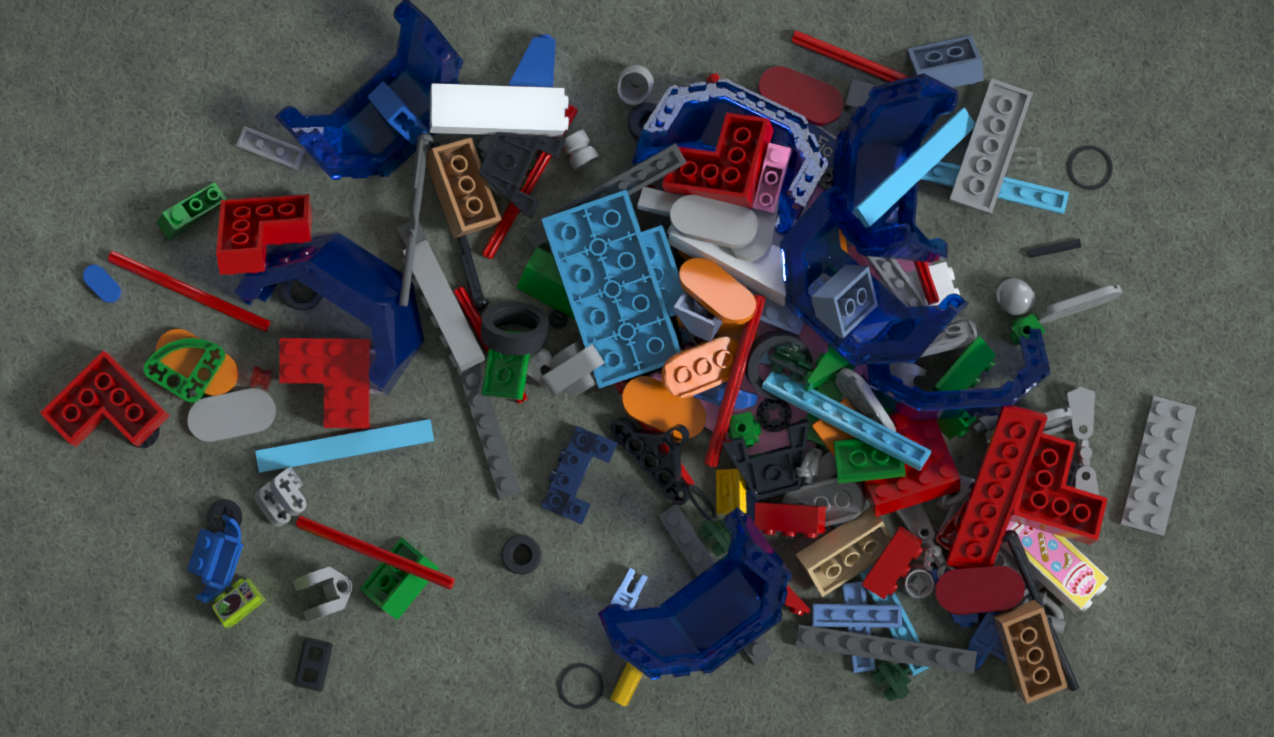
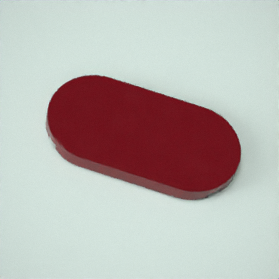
[758,66,844,126]
[935,566,1025,615]

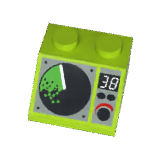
[212,578,266,628]

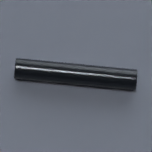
[1029,239,1081,258]

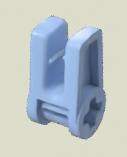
[610,568,648,615]

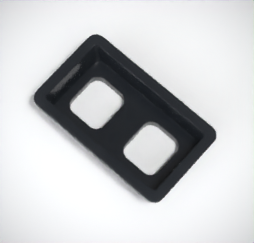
[294,637,333,692]

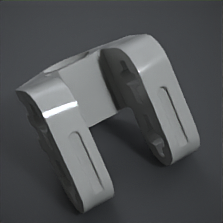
[551,340,597,396]
[254,467,306,527]
[293,567,352,623]

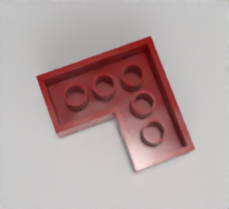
[662,113,774,209]
[216,194,312,275]
[279,338,371,428]
[40,350,170,447]
[861,403,961,517]
[1010,433,1108,545]

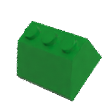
[516,247,575,320]
[931,336,996,407]
[360,537,440,620]

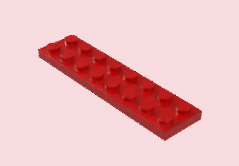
[946,403,1048,569]

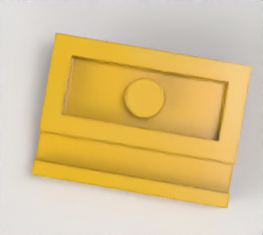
[716,469,746,514]

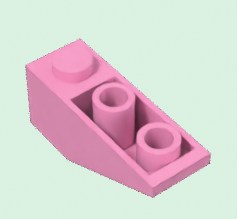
[753,143,792,213]

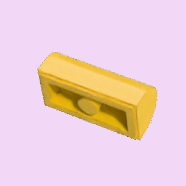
[610,659,646,707]

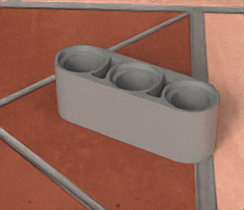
[540,344,605,396]

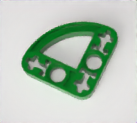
[144,338,226,403]

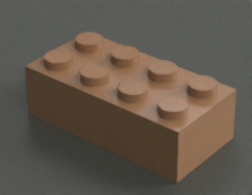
[426,138,501,238]
[993,600,1067,704]

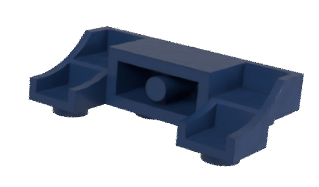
[541,426,618,525]

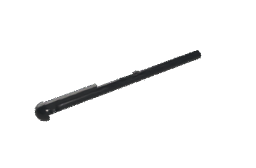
[431,142,489,310]
[1002,530,1080,691]

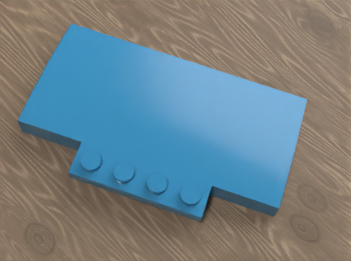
[541,190,684,388]

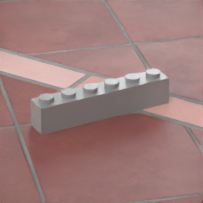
[402,240,485,371]

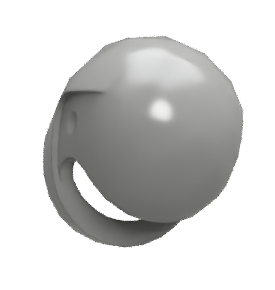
[617,65,654,105]
[997,278,1036,316]
[526,348,552,389]
[883,357,927,394]

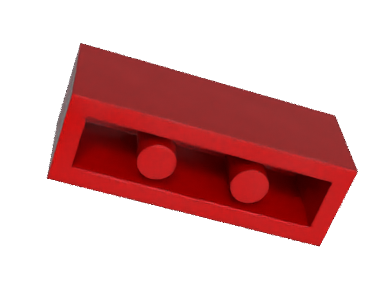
[754,502,826,538]
[862,526,923,599]

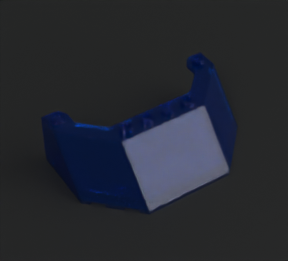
[274,0,463,180]
[830,73,958,263]
[631,78,829,240]
[780,185,970,365]
[234,232,425,396]
[862,328,1051,420]
[598,507,792,680]

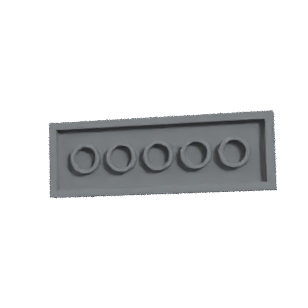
[949,78,1033,216]
[1120,396,1197,536]

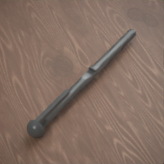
[399,133,433,307]

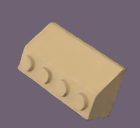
[796,506,891,597]

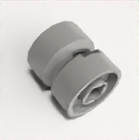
[563,130,599,171]
[902,569,934,599]

